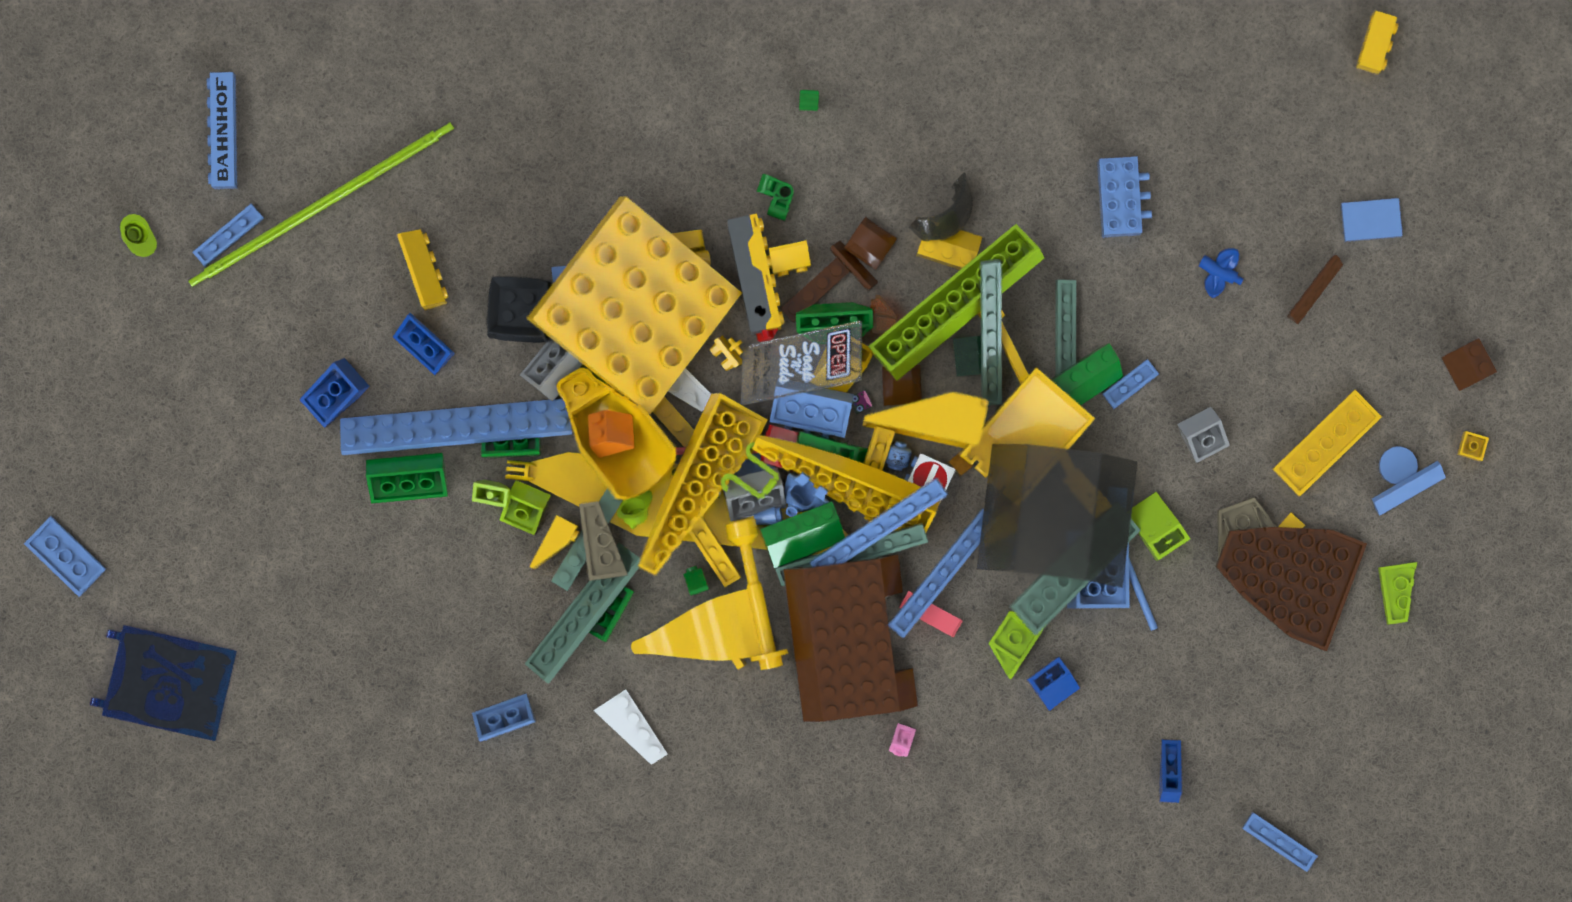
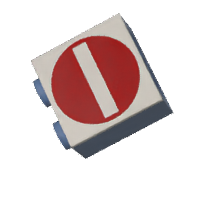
[904,453,955,502]

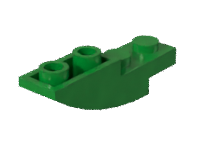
[797,431,868,463]

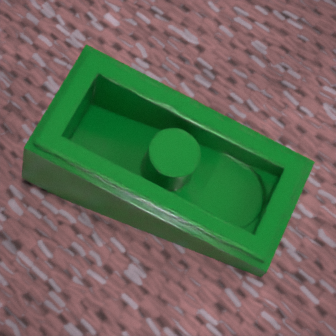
[799,90,819,111]

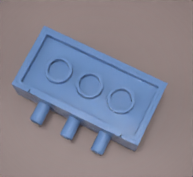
[1097,157,1152,237]
[769,379,854,438]

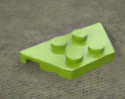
[988,611,1046,679]

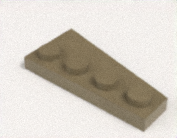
[579,501,628,581]

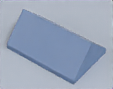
[472,694,536,742]

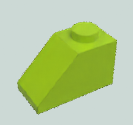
[472,480,510,508]

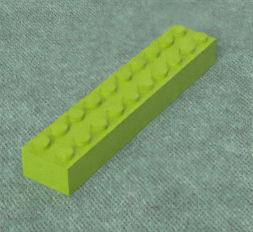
[868,224,1044,381]

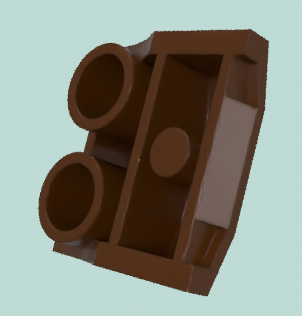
[844,216,897,270]
[882,365,922,406]

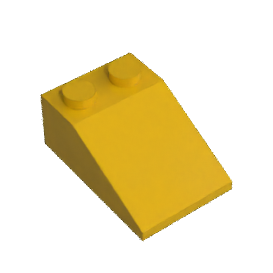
[529,515,580,569]

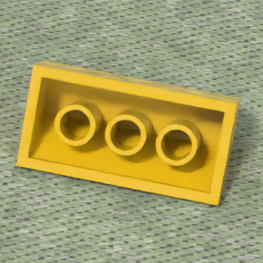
[397,229,449,311]

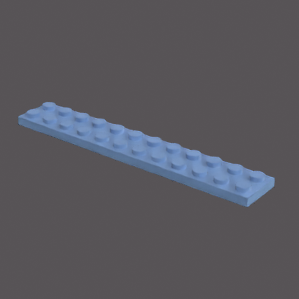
[340,399,572,455]

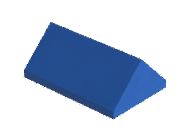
[393,313,455,375]

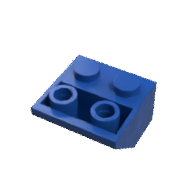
[1026,657,1080,711]

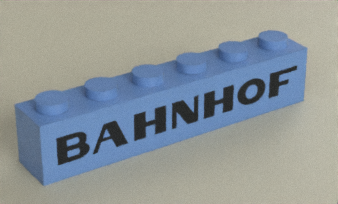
[207,72,237,189]

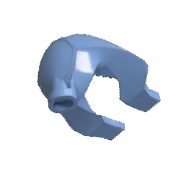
[784,472,829,517]

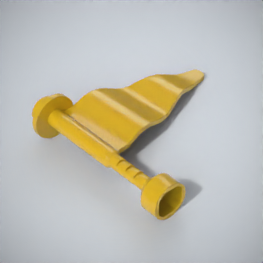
[631,518,788,670]

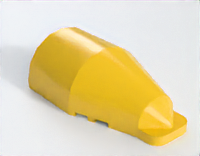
[557,368,676,500]

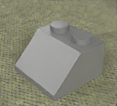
[1177,407,1230,463]

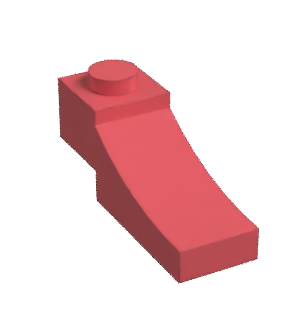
[899,591,963,638]

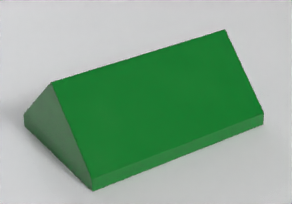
[481,437,541,458]
[589,586,635,642]

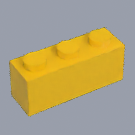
[1356,10,1398,74]

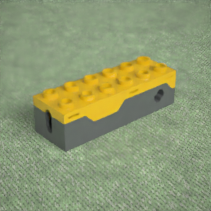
[727,214,784,342]

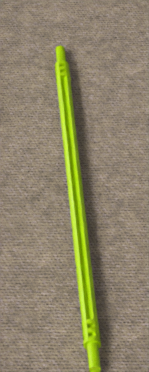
[188,122,454,287]

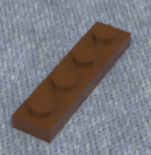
[781,258,850,323]

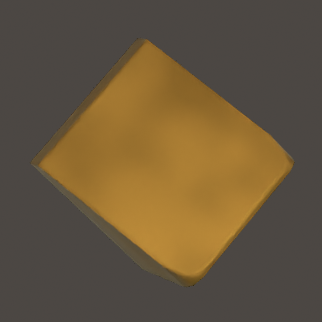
[948,450,975,477]

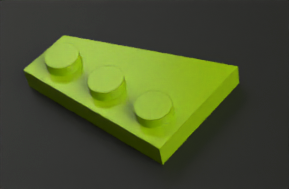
[1378,562,1417,625]

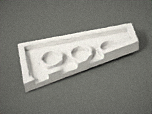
[668,368,711,412]

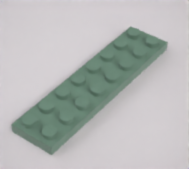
[1010,502,1140,635]
[525,543,640,684]

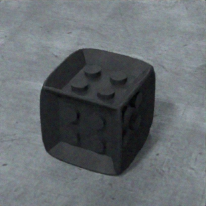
[487,276,552,343]

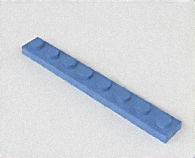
[810,477,948,567]
[888,509,997,638]

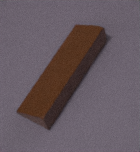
[830,241,878,291]

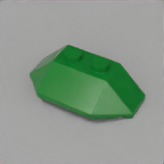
[796,302,873,345]

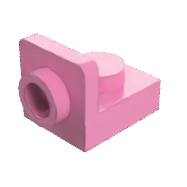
[889,724,916,757]

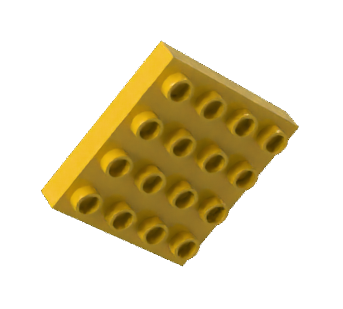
[527,196,742,414]

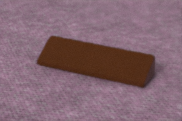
[1287,255,1343,324]

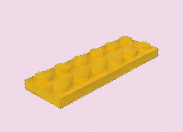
[1272,390,1382,497]

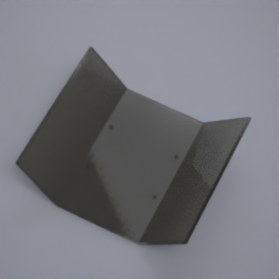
[976,444,1138,588]

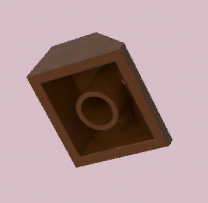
[1441,338,1497,391]

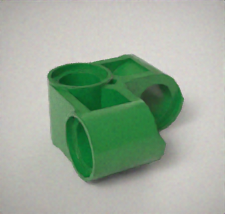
[756,174,794,221]

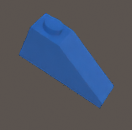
[1159,739,1182,803]

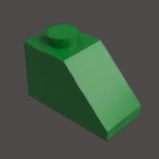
[683,566,709,596]

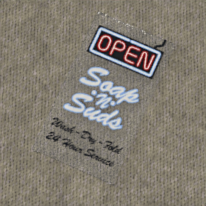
[741,321,862,405]

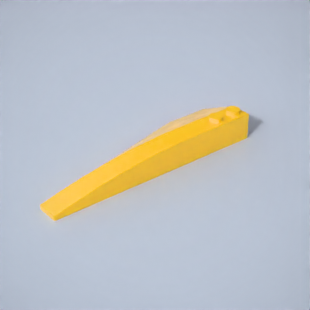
[638,393,767,575]
[752,435,941,546]

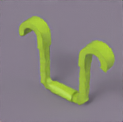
[721,442,779,499]

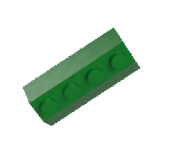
[1050,343,1123,406]
[366,453,448,504]
[760,502,845,569]

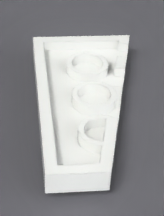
[594,690,667,765]

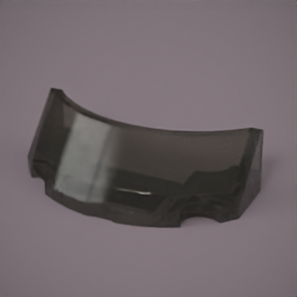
[909,173,973,242]

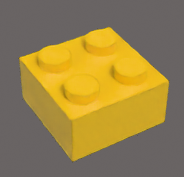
[1457,431,1489,461]

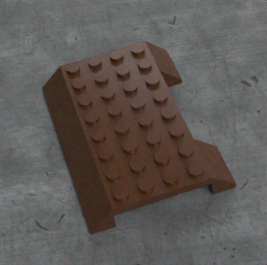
[783,554,918,722]

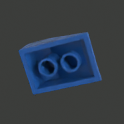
[299,358,370,428]

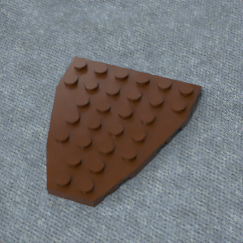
[1215,527,1367,651]

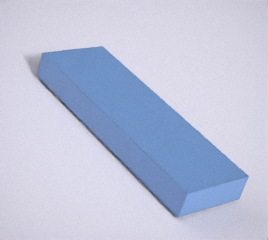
[1102,359,1159,409]

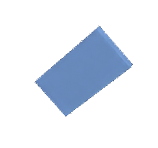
[24,516,106,597]

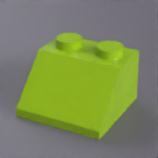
[500,480,551,535]

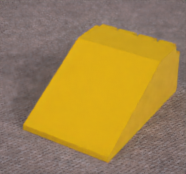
[959,368,1095,506]
[862,392,988,448]

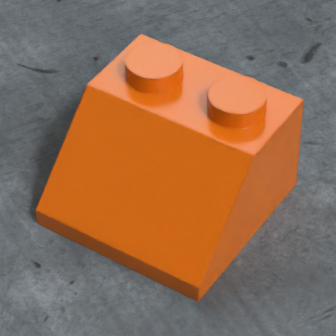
[588,410,634,458]

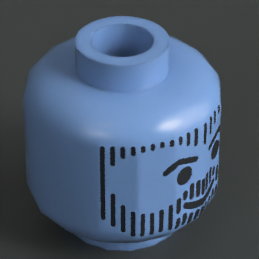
[885,441,912,471]

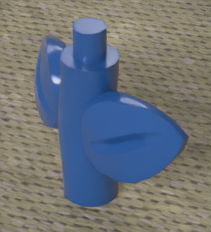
[1198,248,1244,298]

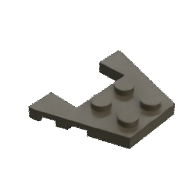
[1217,497,1277,558]

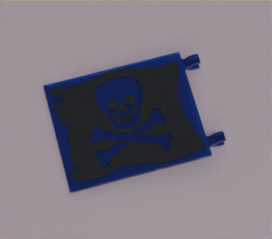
[90,625,237,741]

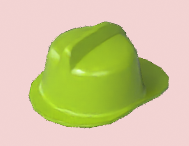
[120,214,157,257]
[617,490,653,529]

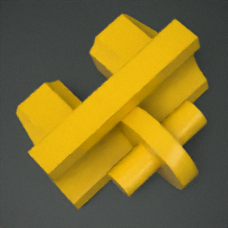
[709,335,744,371]

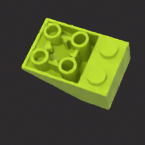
[1126,492,1190,561]

